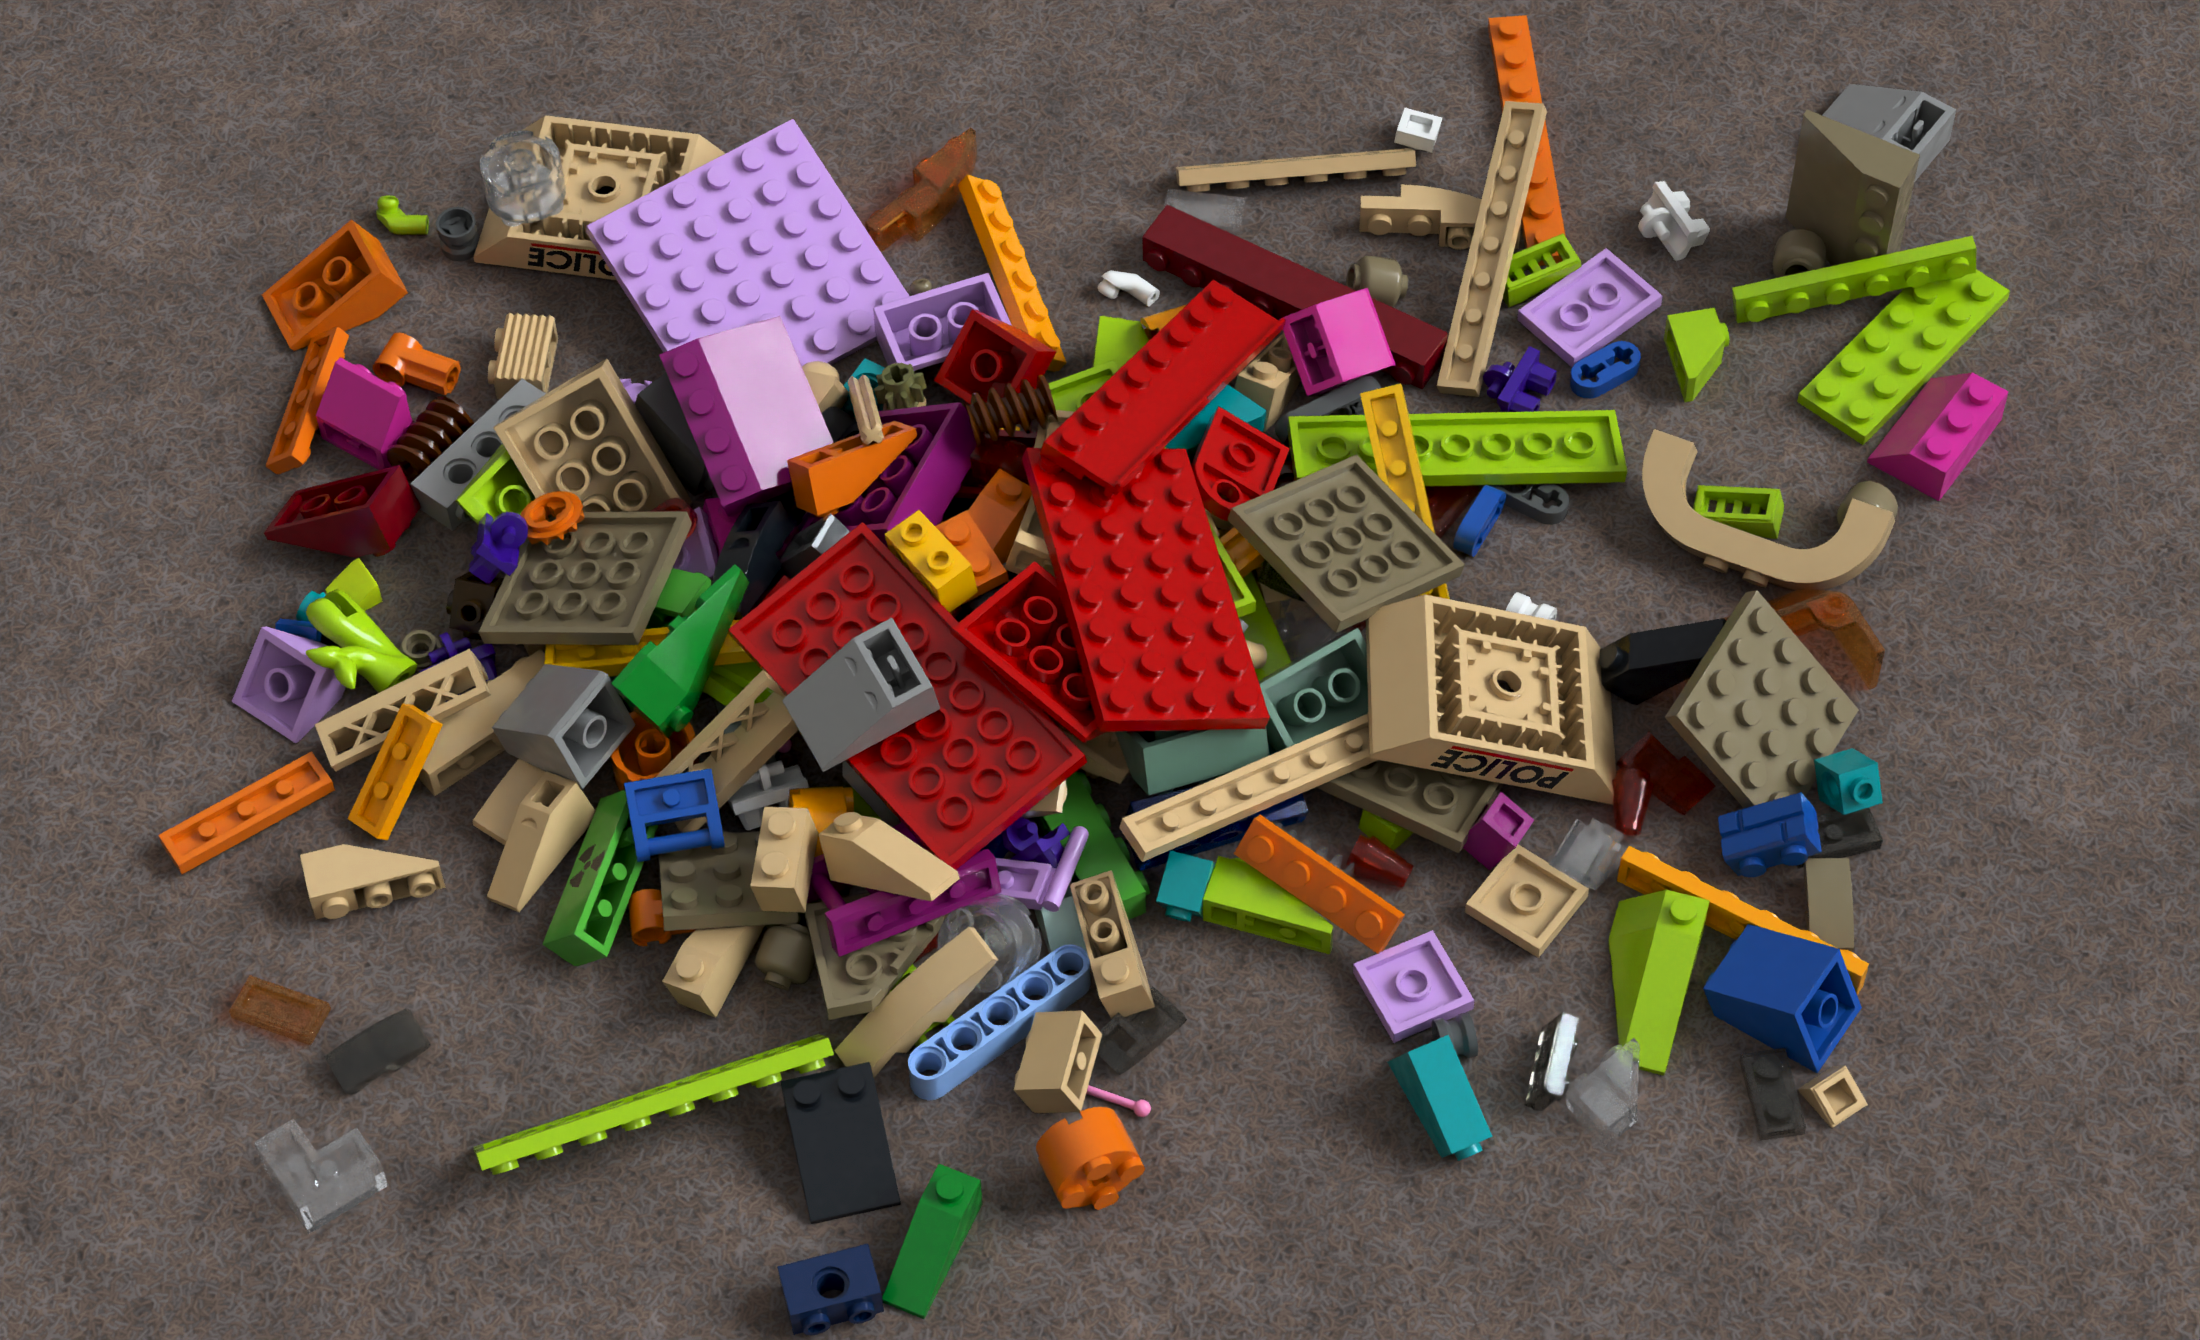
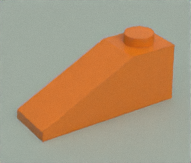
[787,420,917,517]

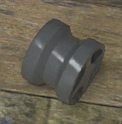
[1431,1012,1478,1058]

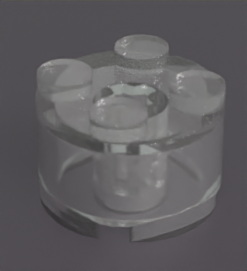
[479,130,566,227]
[937,894,1042,993]

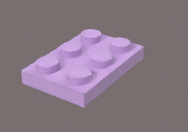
[1517,248,1662,367]

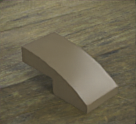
[1803,858,1854,951]

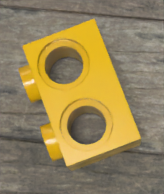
[885,510,978,613]

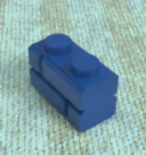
[1718,792,1822,877]

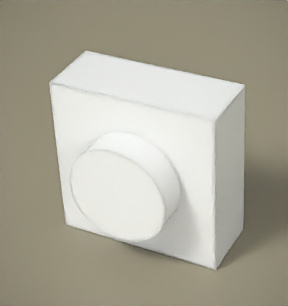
[1394,108,1442,153]

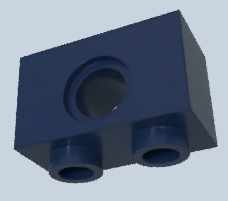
[777,1244,884,1335]

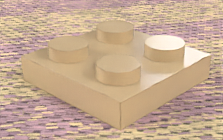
[1465,844,1589,958]

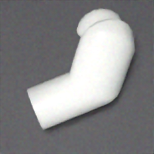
[1098,270,1160,307]

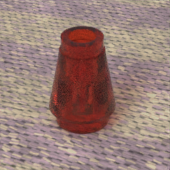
[1612,768,1654,836]
[1345,834,1414,889]

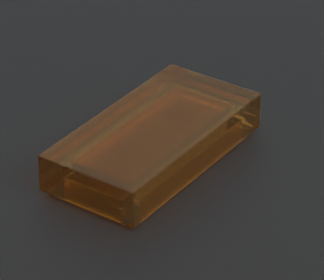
[229,975,331,1046]

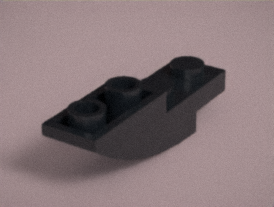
[711,490,807,620]

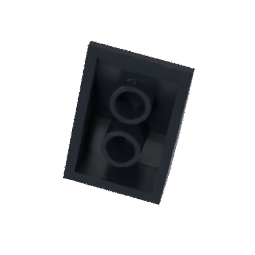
[780,1062,901,1224]

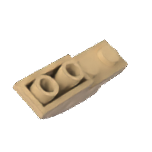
[1359,184,1521,250]

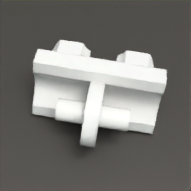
[1638,181,1710,261]
[728,760,809,830]

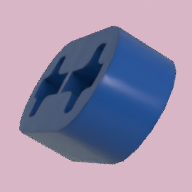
[1570,341,1641,399]
[1453,484,1507,557]

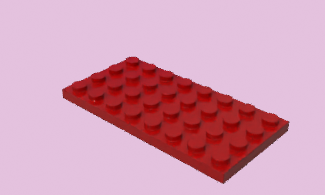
[1022,448,1270,732]
[728,522,1087,870]

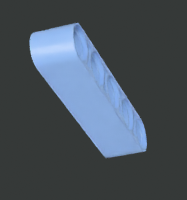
[908,944,1091,1100]

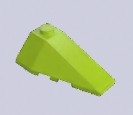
[1608,889,1710,1076]

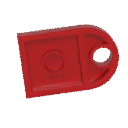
[1191,406,1290,522]

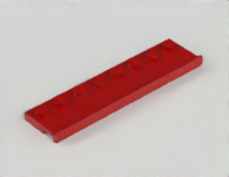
[1039,279,1286,499]

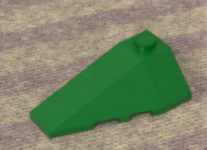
[611,564,749,738]

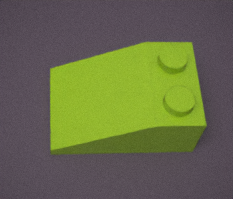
[455,443,536,525]

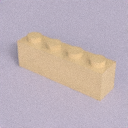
[418,649,545,796]

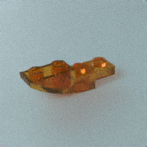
[865,127,977,252]

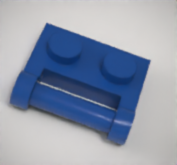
[624,768,725,862]

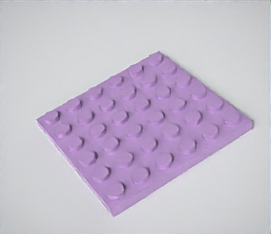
[586,119,909,366]

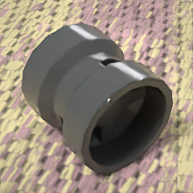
[436,207,479,261]

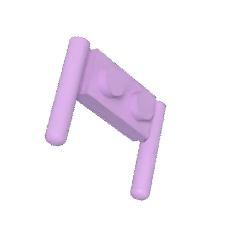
[976,826,1089,912]

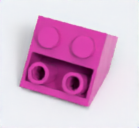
[1279,288,1396,396]
[316,357,413,470]

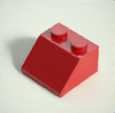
[934,309,1056,404]

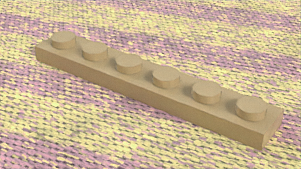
[1176,148,1416,192]

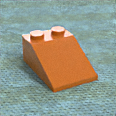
[262,219,408,351]

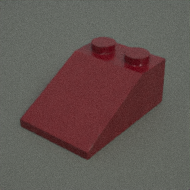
[264,465,421,558]

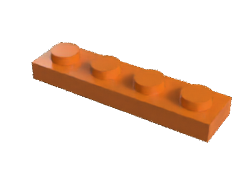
[265,326,349,475]
[158,751,335,875]
[1234,814,1405,954]

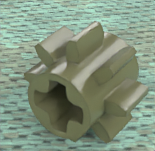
[874,363,927,410]

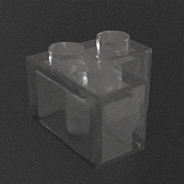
[254,1119,388,1234]

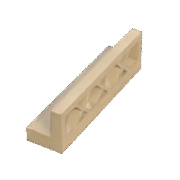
[314,649,491,772]
[655,670,799,833]

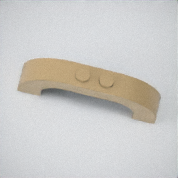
[1642,429,1895,591]

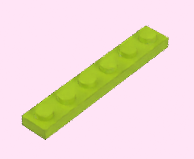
[1732,236,1977,323]

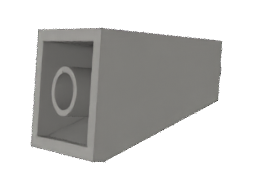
[492,664,635,789]

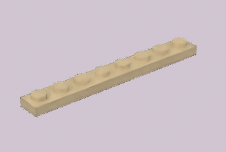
[1436,101,1547,397]
[1119,714,1377,862]

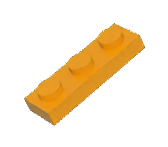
[347,703,443,840]

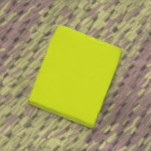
[325,558,383,611]

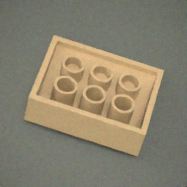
[493,359,692,512]

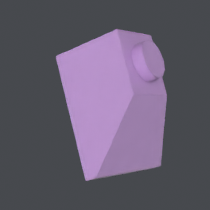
[232,626,346,743]

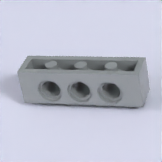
[410,378,546,531]

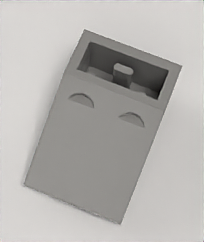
[1822,84,1956,182]
[782,617,940,772]

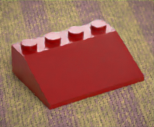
[950,561,1106,743]

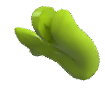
[306,589,417,693]

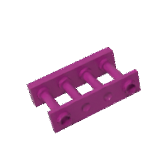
[807,823,1001,957]

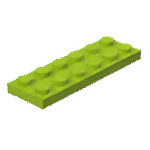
[1797,269,2010,445]

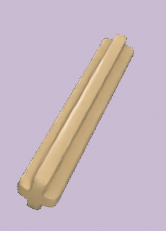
[847,375,884,445]

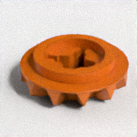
[520,491,585,545]

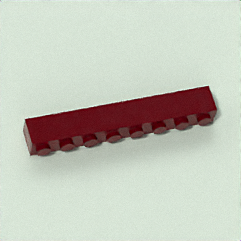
[1142,205,1448,389]

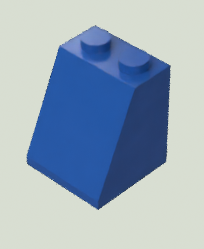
[1703,924,1862,1073]

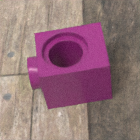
[1463,792,1534,870]

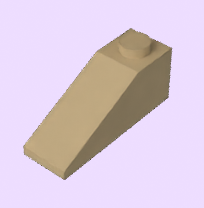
[818,812,960,901]
[662,925,765,1018]

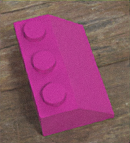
[1867,372,2009,501]

